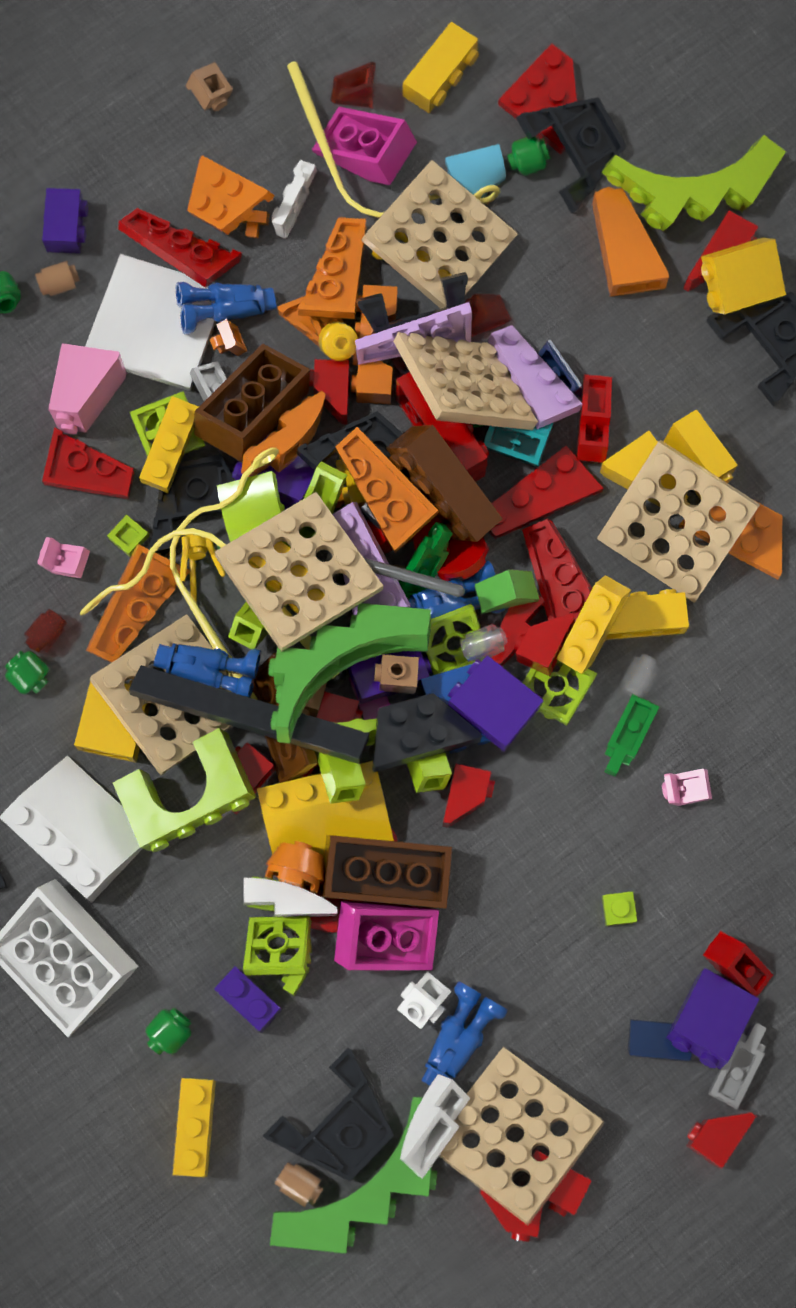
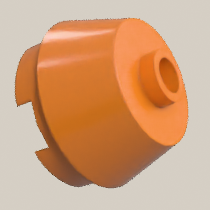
[265,841,324,894]

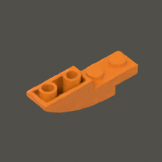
[241,391,326,477]

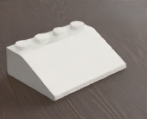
[0,756,142,902]
[0,879,138,1037]

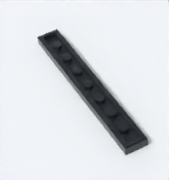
[129,665,369,764]

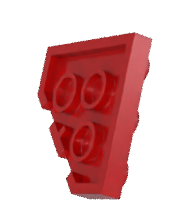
[498,43,577,155]

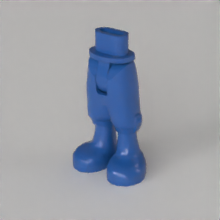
[175,282,276,334]
[408,560,505,619]
[154,643,261,698]
[421,981,508,1085]

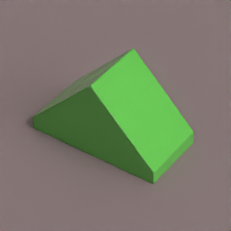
[474,570,539,613]

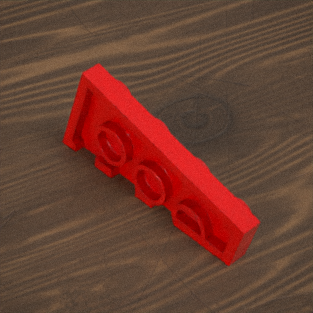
[118,208,242,288]
[489,445,603,539]
[522,519,592,620]

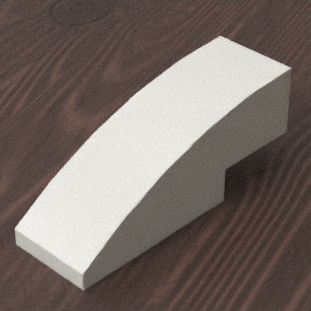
[243,878,337,917]
[400,1074,470,1178]

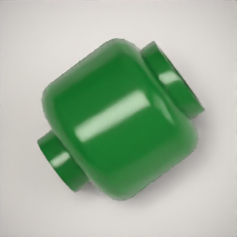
[507,135,551,176]
[0,271,21,314]
[4,650,49,694]
[145,1007,192,1055]

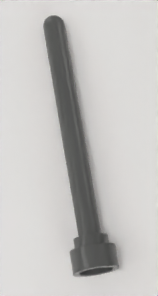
[327,551,465,597]

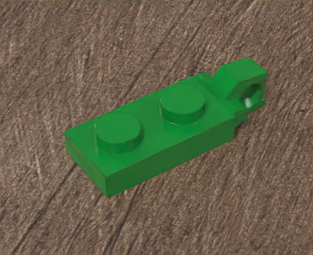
[398,522,453,599]
[604,694,659,777]

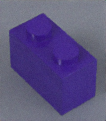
[42,188,88,253]
[214,966,282,1033]

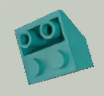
[484,422,554,467]

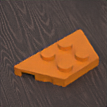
[187,155,275,235]
[679,502,782,580]

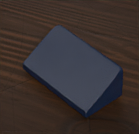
[538,340,582,398]
[628,1019,692,1061]

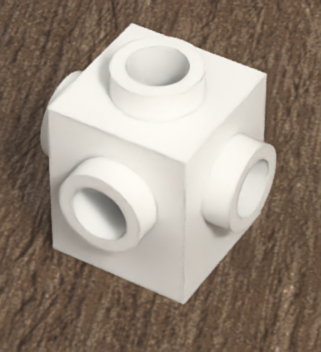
[397,972,451,1029]

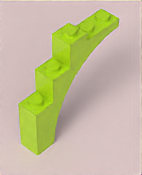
[601,135,786,231]
[228,461,347,649]

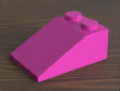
[312,107,417,185]
[334,901,439,970]

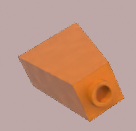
[592,187,669,297]

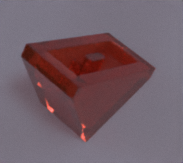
[330,61,376,108]
[465,293,511,337]

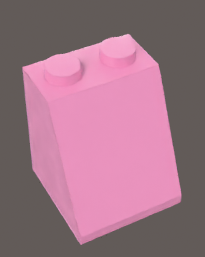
[49,343,127,434]

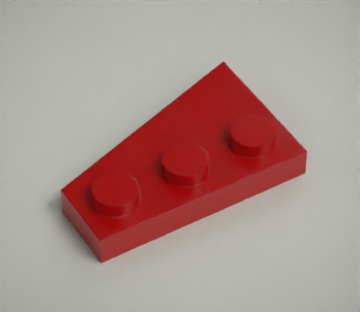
[42,427,135,499]

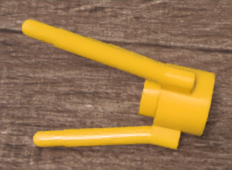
[180,534,226,604]

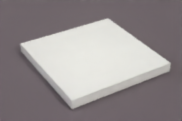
[85,254,216,391]

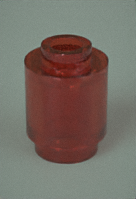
[23,609,67,654]

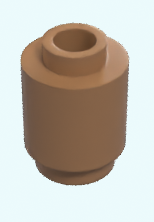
[35,261,80,296]
[275,1162,323,1207]

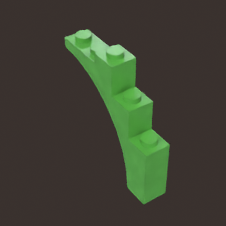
[269,603,431,743]
[270,1097,437,1254]

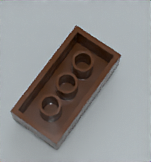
[194,344,310,462]
[386,425,503,542]
[321,835,452,909]

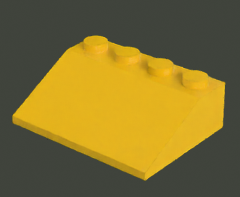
[257,761,394,880]

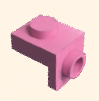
[38,537,90,578]
[662,769,712,806]

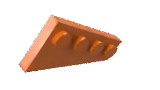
[297,217,367,319]
[335,427,439,553]
[86,544,191,663]

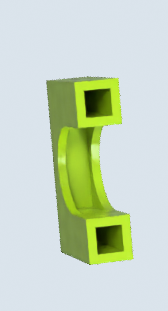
[315,718,452,804]
[112,728,256,852]

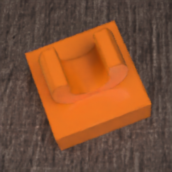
[241,210,270,238]
[210,319,247,356]

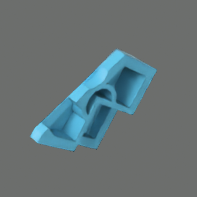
[445,144,506,215]

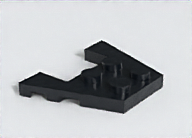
[515,97,626,213]
[356,272,468,376]
[706,292,796,406]
[296,411,407,529]
[149,454,235,554]
[263,1047,394,1181]

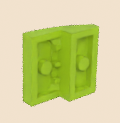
[217,471,285,542]

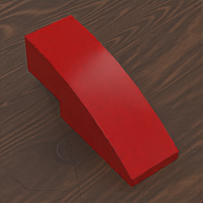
[577,374,612,463]
[490,596,545,667]

